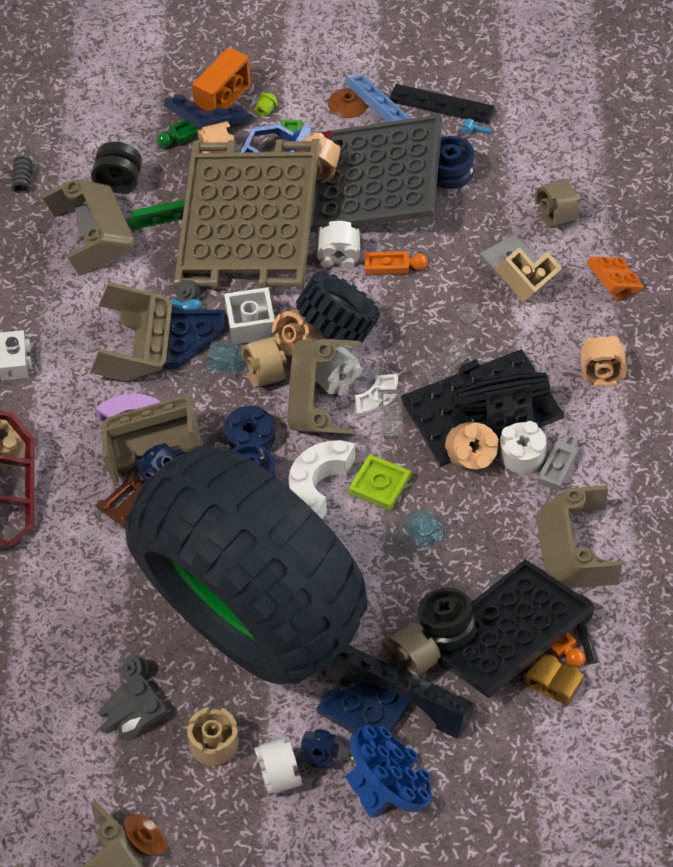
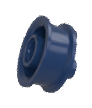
[224,406,275,450]

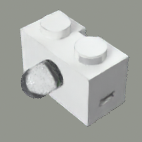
[0,330,32,381]

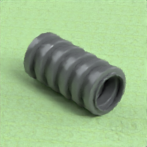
[11,155,32,194]

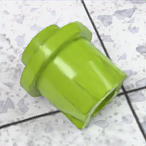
[254,93,278,117]

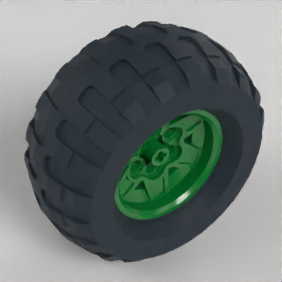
[125,446,368,684]

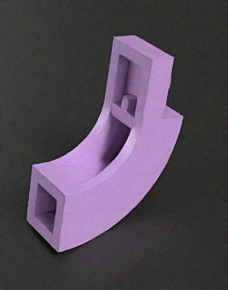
[96,394,160,423]

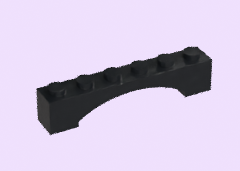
[325,645,474,739]

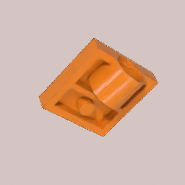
[587,256,644,302]

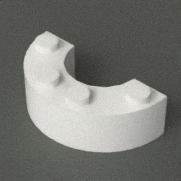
[289,440,355,519]

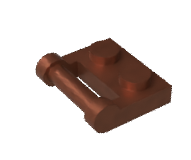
[96,474,143,529]

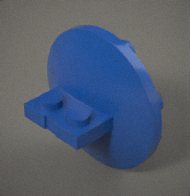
[345,725,432,818]

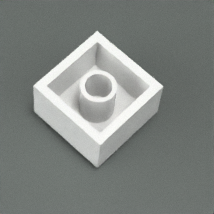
[224,287,275,345]

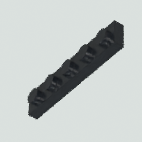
[389,84,495,125]

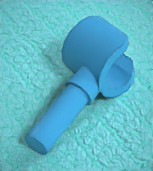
[461,119,492,135]

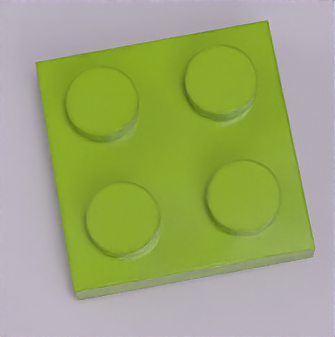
[348,454,411,511]

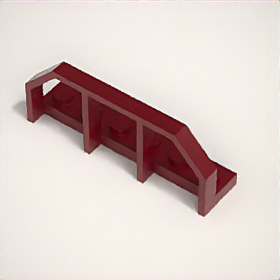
[0,410,35,549]

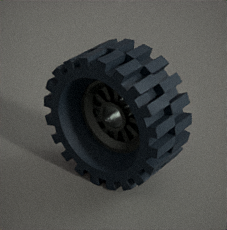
[296,272,380,343]

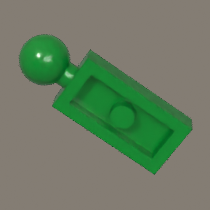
[157,120,202,148]

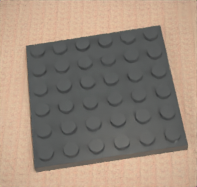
[310,115,443,232]

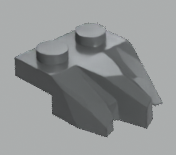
[98,675,168,740]

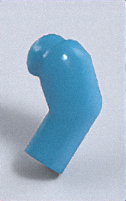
[170,298,202,310]

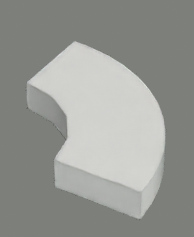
[355,374,398,417]

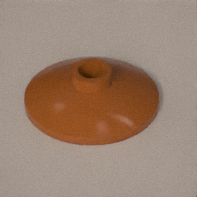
[328,88,369,118]
[123,814,167,856]

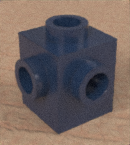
[138,443,178,479]
[300,729,339,768]

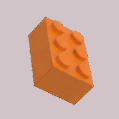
[192,47,251,111]

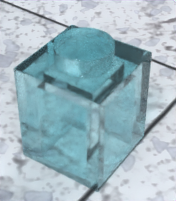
[207,341,242,374]
[405,507,442,549]

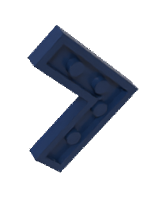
[164,95,251,129]

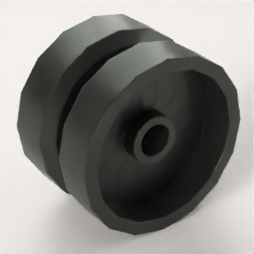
[91,141,142,194]
[418,588,477,651]

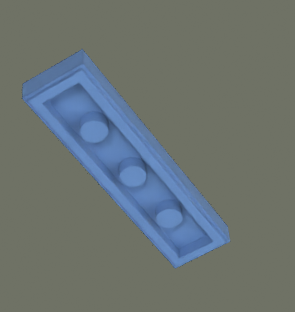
[345,74,411,122]

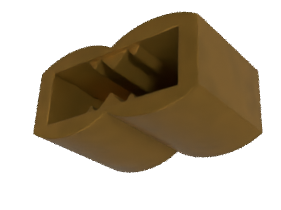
[524,654,584,706]

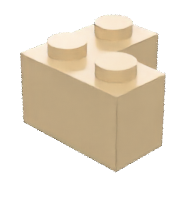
[495,247,562,302]

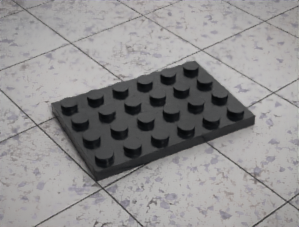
[400,349,564,467]
[438,559,594,698]

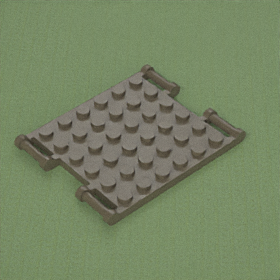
[174,139,321,289]

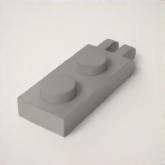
[537,435,580,491]

